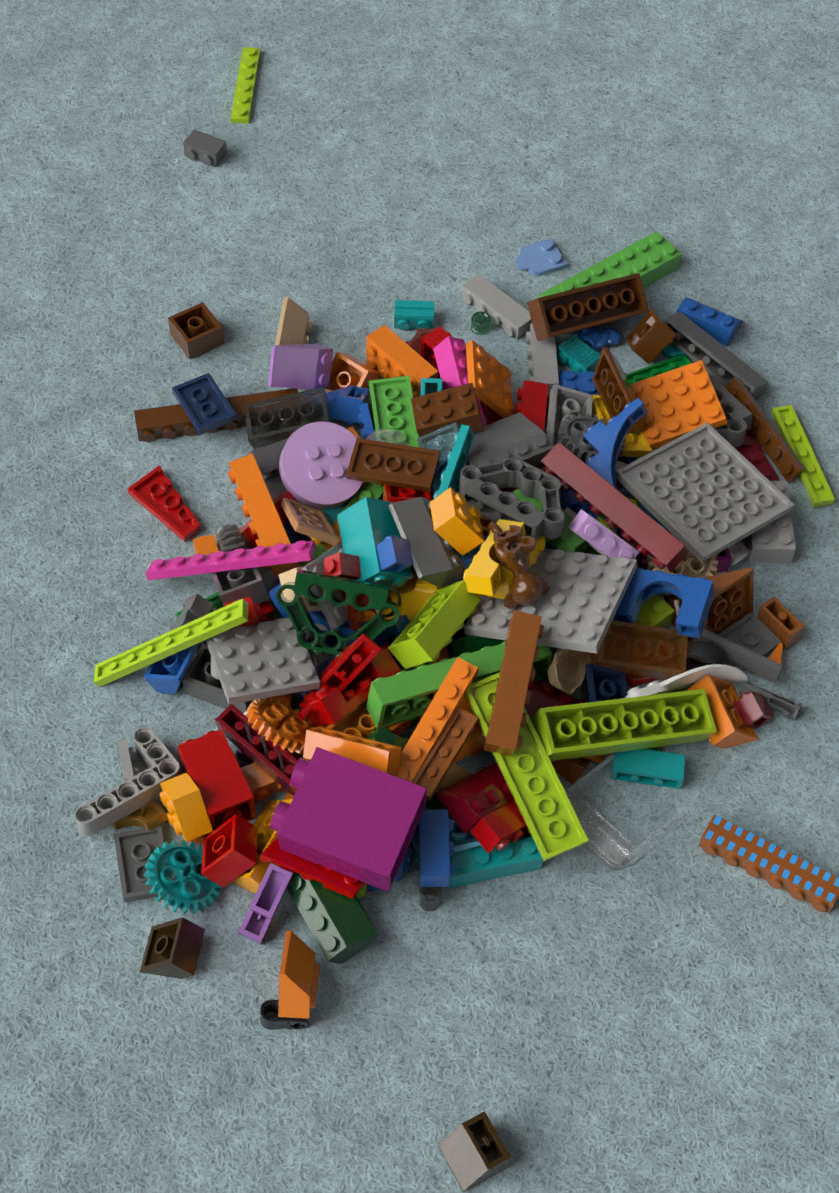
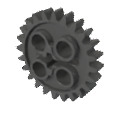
[557,413,626,462]

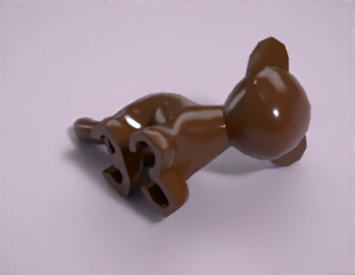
[488,522,550,609]

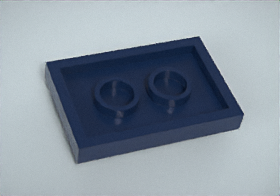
[172,373,237,435]

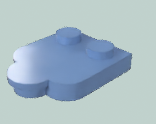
[515,238,568,276]

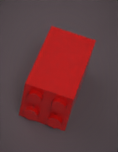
[177,729,256,833]

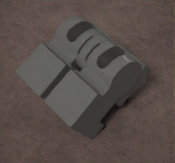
[169,593,218,654]

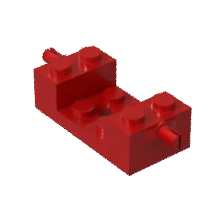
[297,642,401,727]

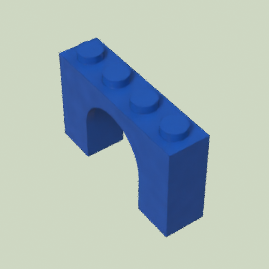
[612,567,715,638]

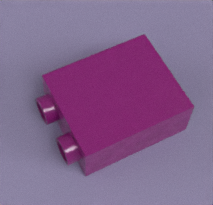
[270,747,426,892]

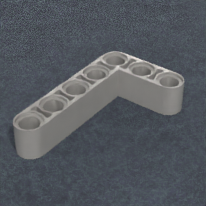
[75,727,181,836]

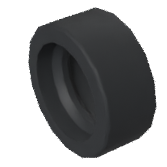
[678,640,724,672]

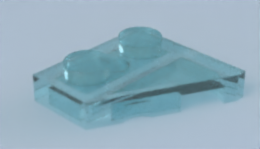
[417,423,460,470]

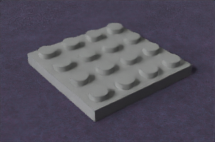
[206,618,320,704]

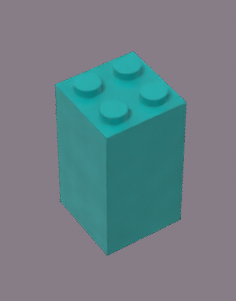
[337,497,413,588]

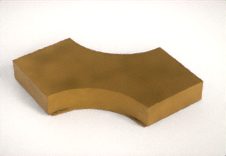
[112,801,168,831]

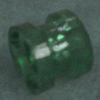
[471,311,491,335]

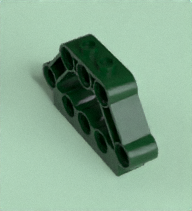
[276,569,401,658]

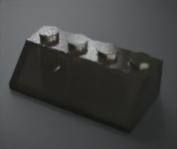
[245,387,334,450]

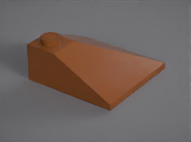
[704,568,753,635]

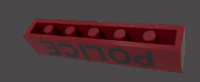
[215,704,298,797]

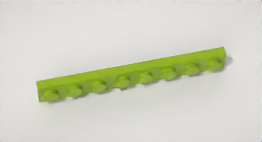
[94,598,248,687]

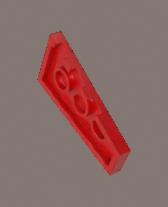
[127,465,201,542]
[259,837,366,899]

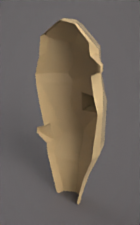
[547,648,592,694]

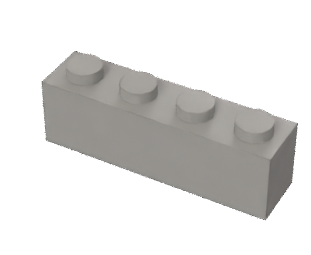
[462,274,532,340]
[526,323,559,396]

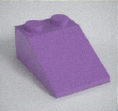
[268,344,333,390]

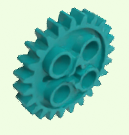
[144,839,222,915]

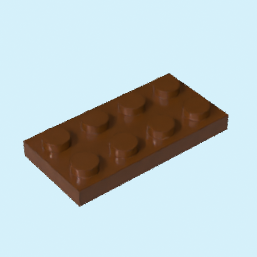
[346,438,441,492]

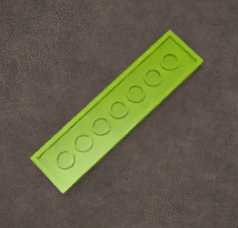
[465,672,589,861]

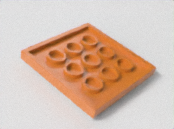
[631,360,728,450]

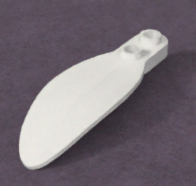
[625,664,748,698]

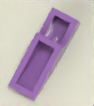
[238,863,293,945]

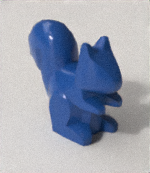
[577,326,622,350]

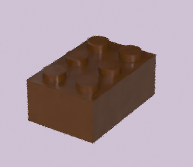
[411,383,484,446]

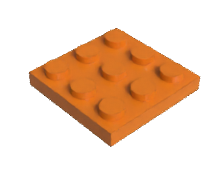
[466,340,514,418]

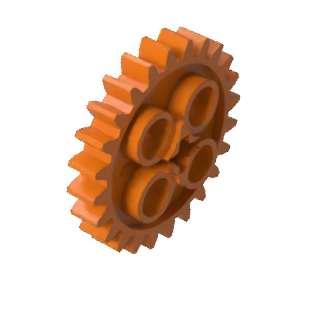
[246,698,314,754]

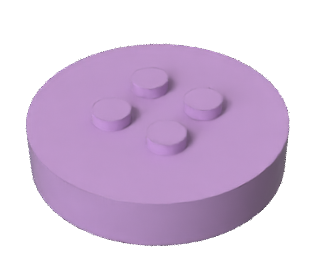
[279,422,363,509]

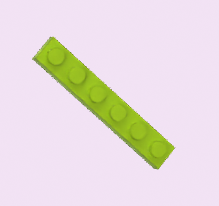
[231,47,260,124]
[771,405,835,508]

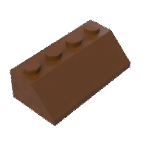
[592,348,647,433]

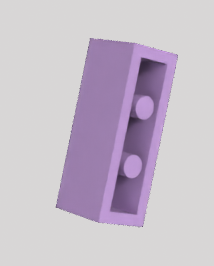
[568,509,639,559]

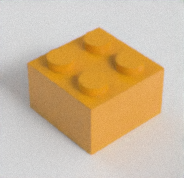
[430,487,484,556]
[159,773,213,842]

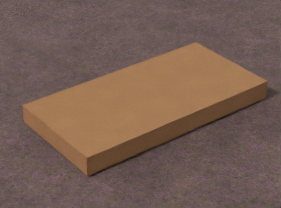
[281,497,339,546]

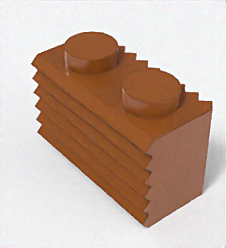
[757,597,806,650]

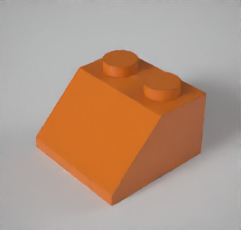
[322,352,379,393]

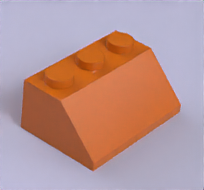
[688,674,759,749]
[278,930,320,1019]

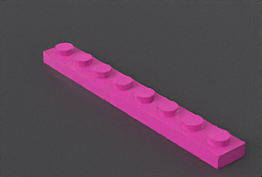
[145,541,317,580]

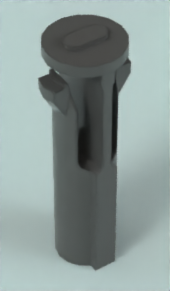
[739,681,802,720]

